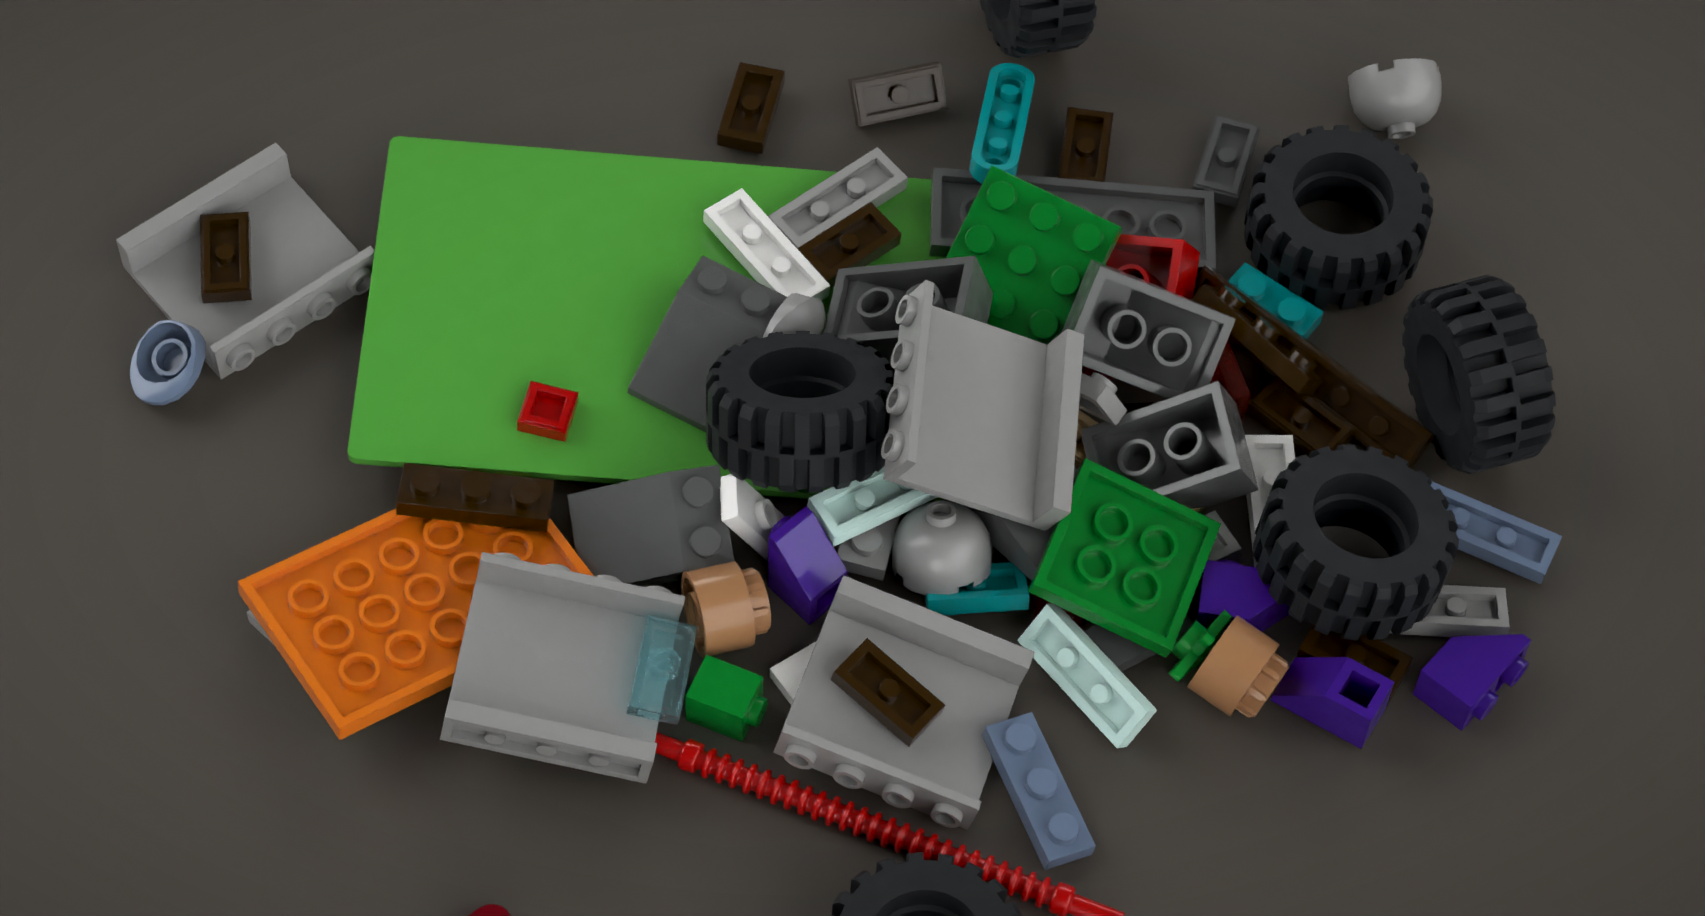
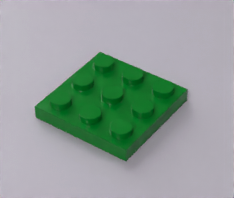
[946,166,1123,344]
[1028,458,1221,658]

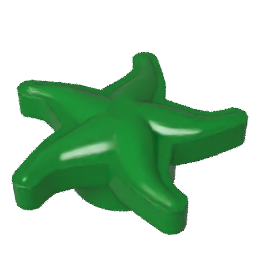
[1168,609,1233,682]

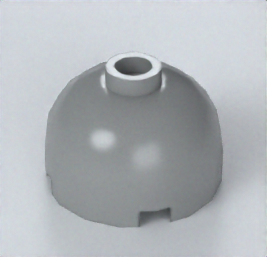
[1348,58,1442,139]
[892,501,992,596]

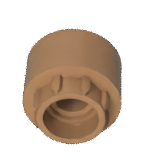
[681,561,771,658]
[1187,615,1290,718]

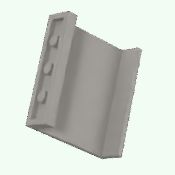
[116,142,375,380]
[881,280,1085,531]
[440,552,685,784]
[773,575,1035,830]

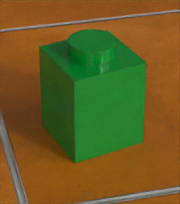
[685,654,769,742]

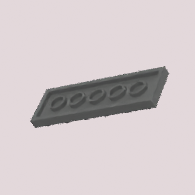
[929,167,1216,277]

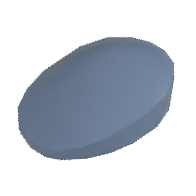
[130,320,206,405]

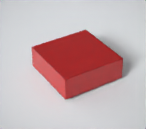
[517,381,579,442]

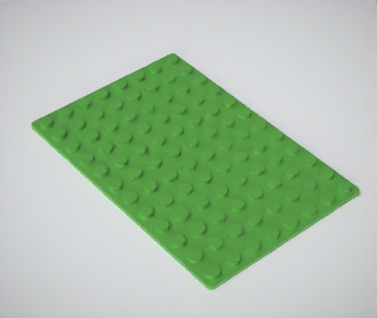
[347,136,946,503]

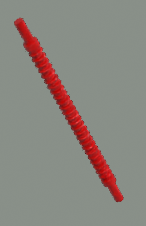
[655,732,1125,916]

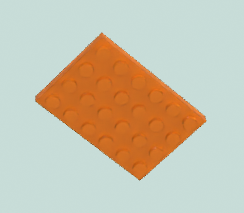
[238,508,594,740]

